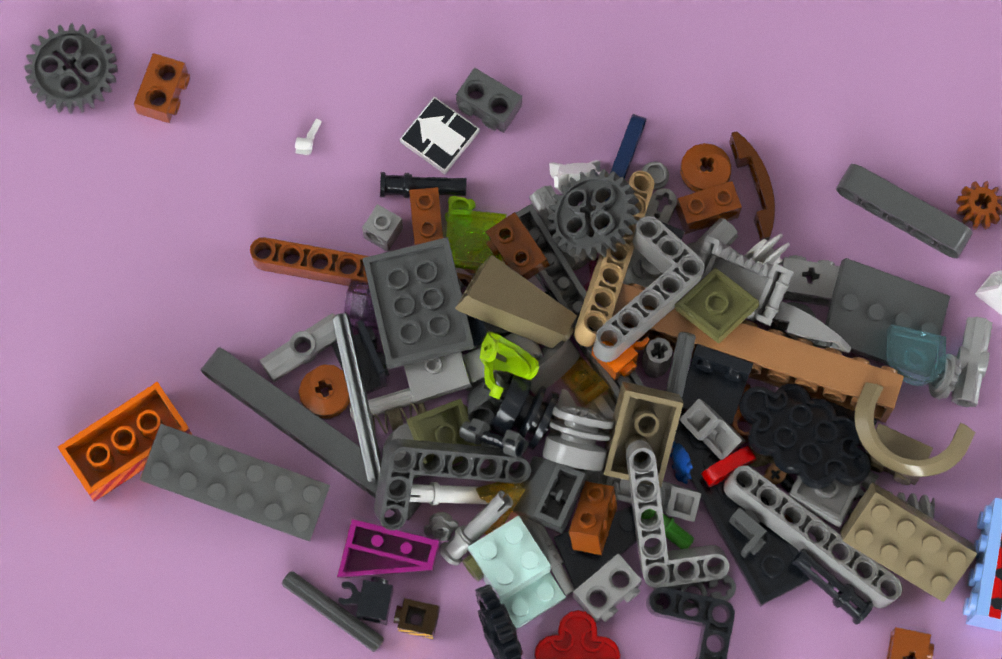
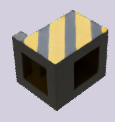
[393,598,440,640]

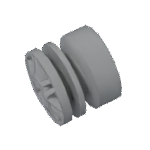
[542,406,615,471]

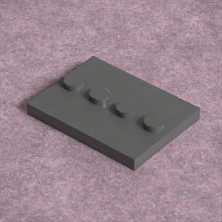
[363,237,475,369]
[825,258,950,379]

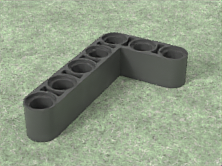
[374,439,531,530]

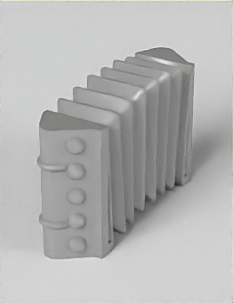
[687,235,794,326]

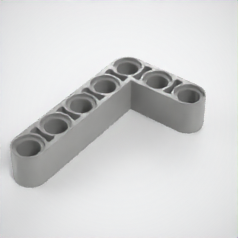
[593,216,705,362]
[626,440,729,588]

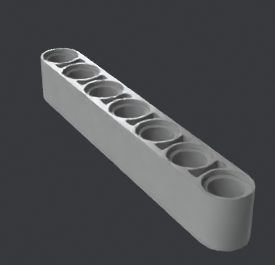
[724,466,902,609]

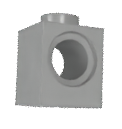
[362,204,403,252]

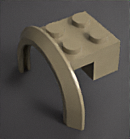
[854,382,975,486]

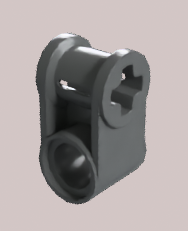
[467,372,510,425]

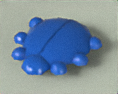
[670,441,693,484]

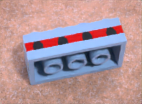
[963,498,1002,631]

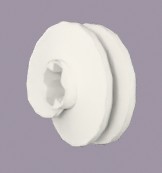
[744,233,790,266]

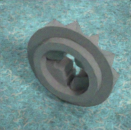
[929,354,961,400]

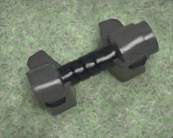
[460,418,529,458]

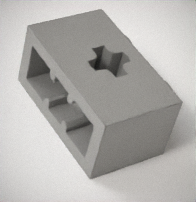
[781,255,840,307]

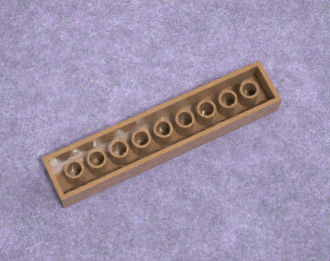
[612,283,904,423]

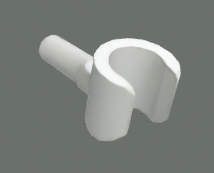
[295,119,322,155]

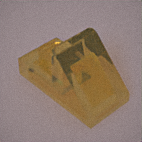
[560,356,609,408]
[476,482,525,535]

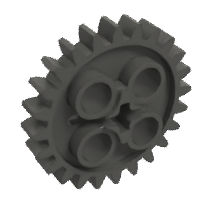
[24,23,118,114]
[547,169,640,260]

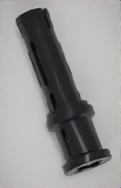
[380,172,466,198]
[791,549,874,625]

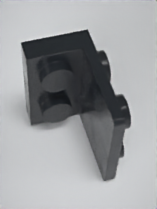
[332,320,389,394]
[682,344,753,425]

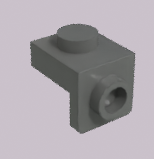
[729,507,766,558]

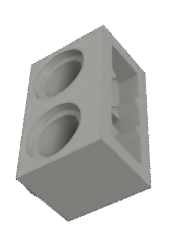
[572,553,642,623]

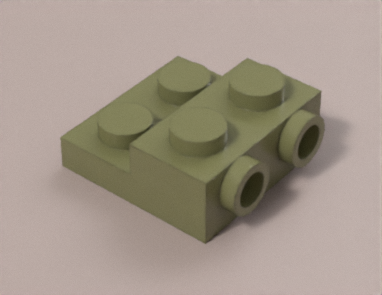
[406,398,481,465]

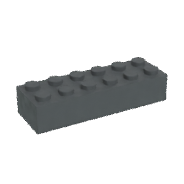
[139,424,330,542]

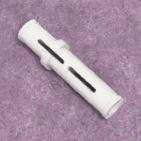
[410,482,493,506]

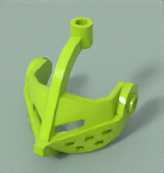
[479,331,539,400]

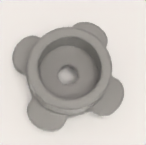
[424,512,459,541]

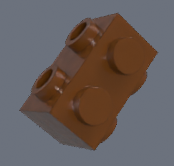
[485,212,550,280]

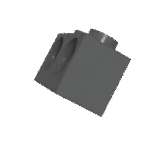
[456,67,522,133]

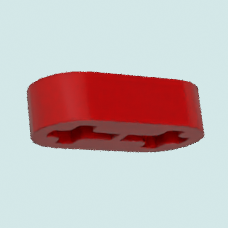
[701,446,757,487]

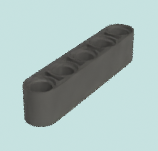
[836,164,973,258]

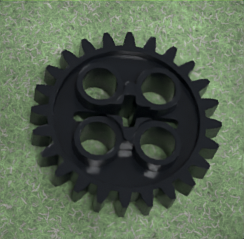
[475,584,523,659]

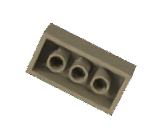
[840,482,977,602]

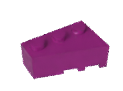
[337,519,441,578]

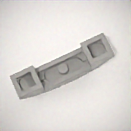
[585,470,702,522]

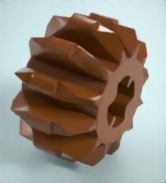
[956,181,1002,230]

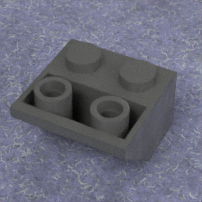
[509,456,587,534]

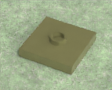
[675,267,759,344]

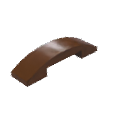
[729,131,775,241]

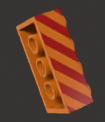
[57,382,192,502]

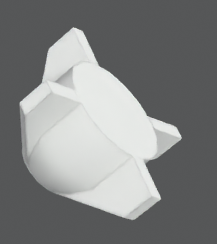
[549,160,600,194]

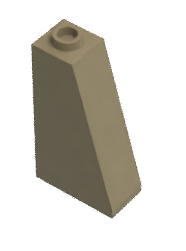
[455,255,577,349]

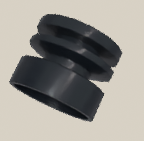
[489,374,559,450]

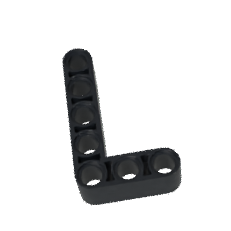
[646,587,735,659]

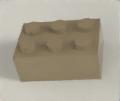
[602,381,684,488]

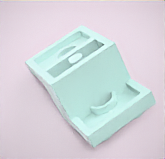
[468,515,566,630]

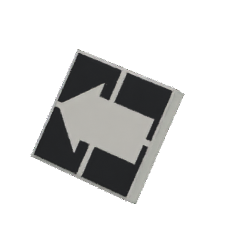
[400,97,479,174]

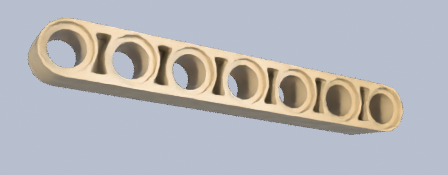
[574,171,655,347]

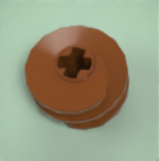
[680,143,732,192]
[299,364,350,419]

